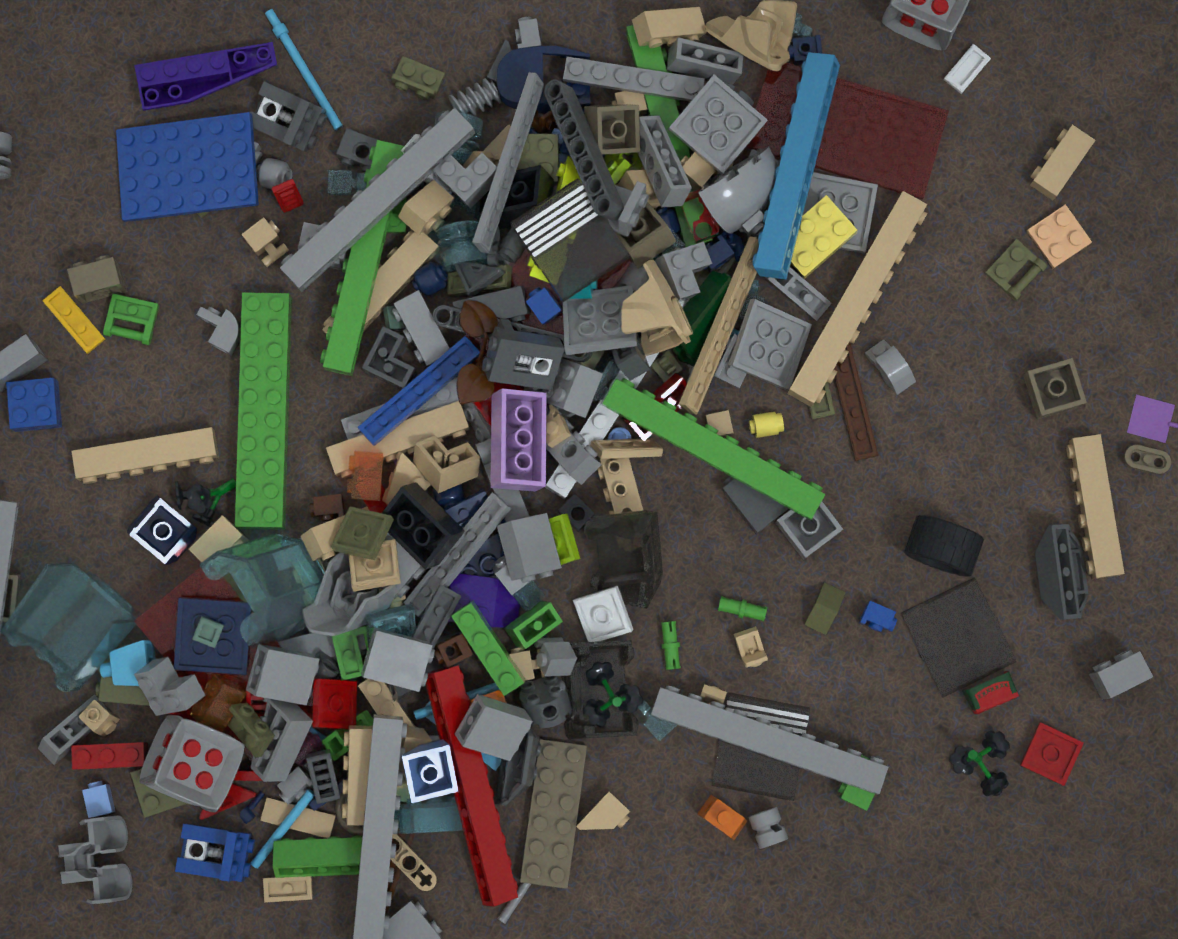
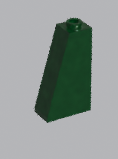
[673,270,732,367]

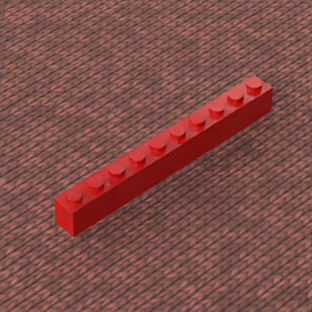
[426,665,518,907]

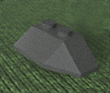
[1035,524,1089,620]
[494,726,541,806]

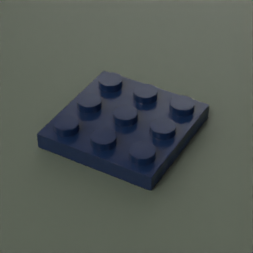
[174,597,252,675]

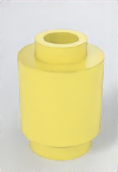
[749,411,784,438]

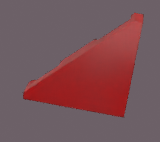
[199,784,257,820]

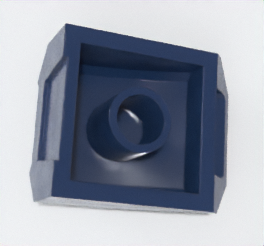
[127,495,197,565]

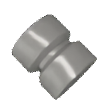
[748,807,788,849]

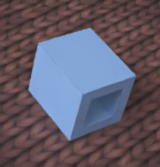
[82,781,116,818]

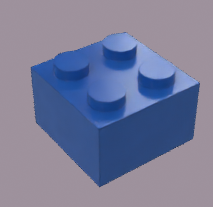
[6,378,62,432]

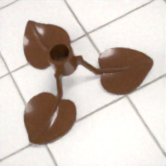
[456,300,541,405]

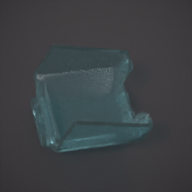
[199,534,325,646]
[0,563,138,692]

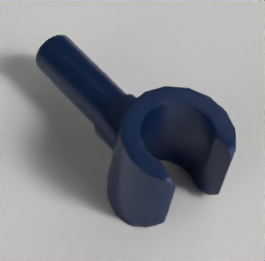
[240,791,265,824]

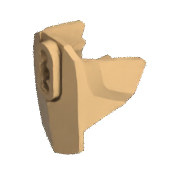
[705,0,797,71]
[622,260,693,356]

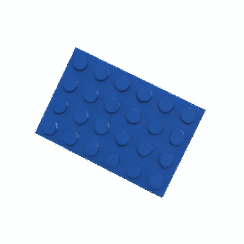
[116,112,259,222]

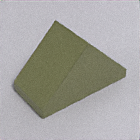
[804,582,846,635]

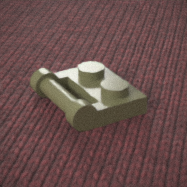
[985,239,1047,301]

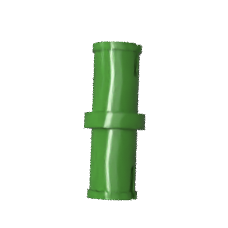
[718,596,767,622]
[661,621,681,670]

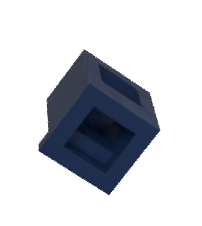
[788,35,822,65]
[703,234,734,273]

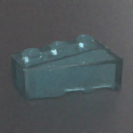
[394,797,463,834]

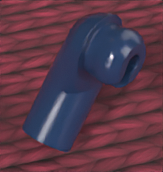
[721,231,745,262]

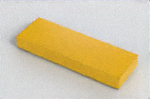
[42,286,105,354]

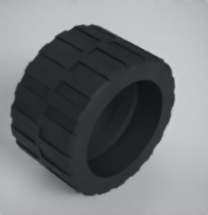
[904,515,984,577]

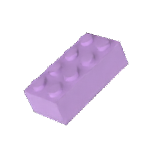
[491,389,546,492]

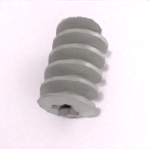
[449,78,501,120]

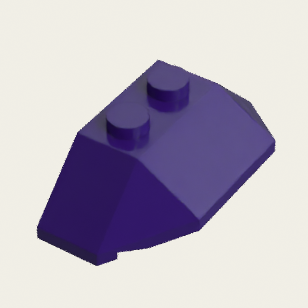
[448,573,520,627]

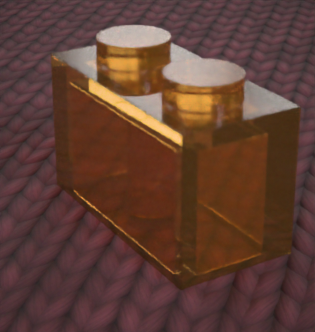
[347,451,384,501]
[190,673,246,733]

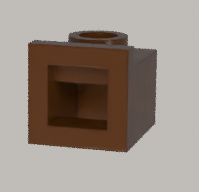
[310,494,345,521]
[434,633,473,668]

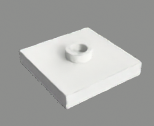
[573,586,634,645]

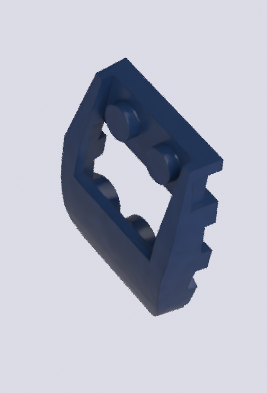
[497,46,591,114]
[444,489,506,578]

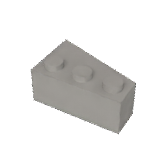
[251,698,313,782]

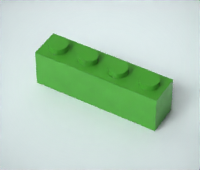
[451,600,525,696]
[273,835,362,878]

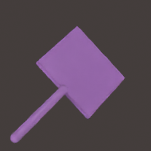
[1127,395,1178,443]

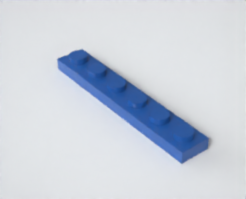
[358,336,480,446]

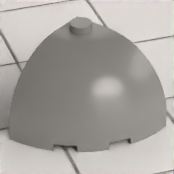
[698,146,778,234]

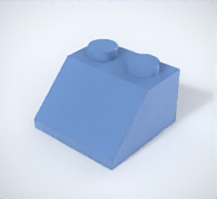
[401,739,458,803]

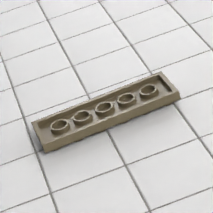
[520,739,587,889]

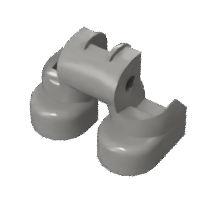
[58,815,132,904]

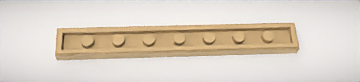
[679,236,759,415]

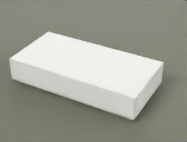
[944,44,991,94]

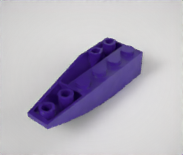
[134,42,277,111]

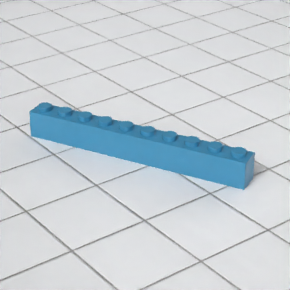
[753,52,840,280]

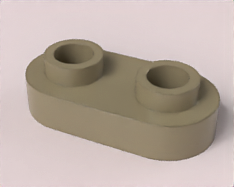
[1123,445,1171,475]

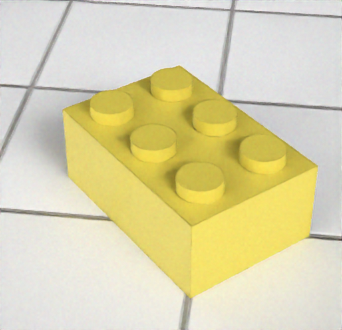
[791,195,858,279]

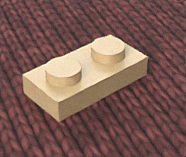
[263,876,313,903]

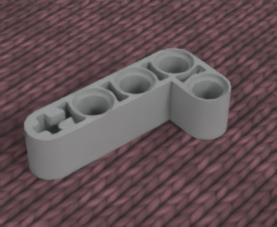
[475,438,530,522]

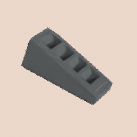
[306,749,341,804]

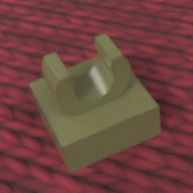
[651,351,683,383]

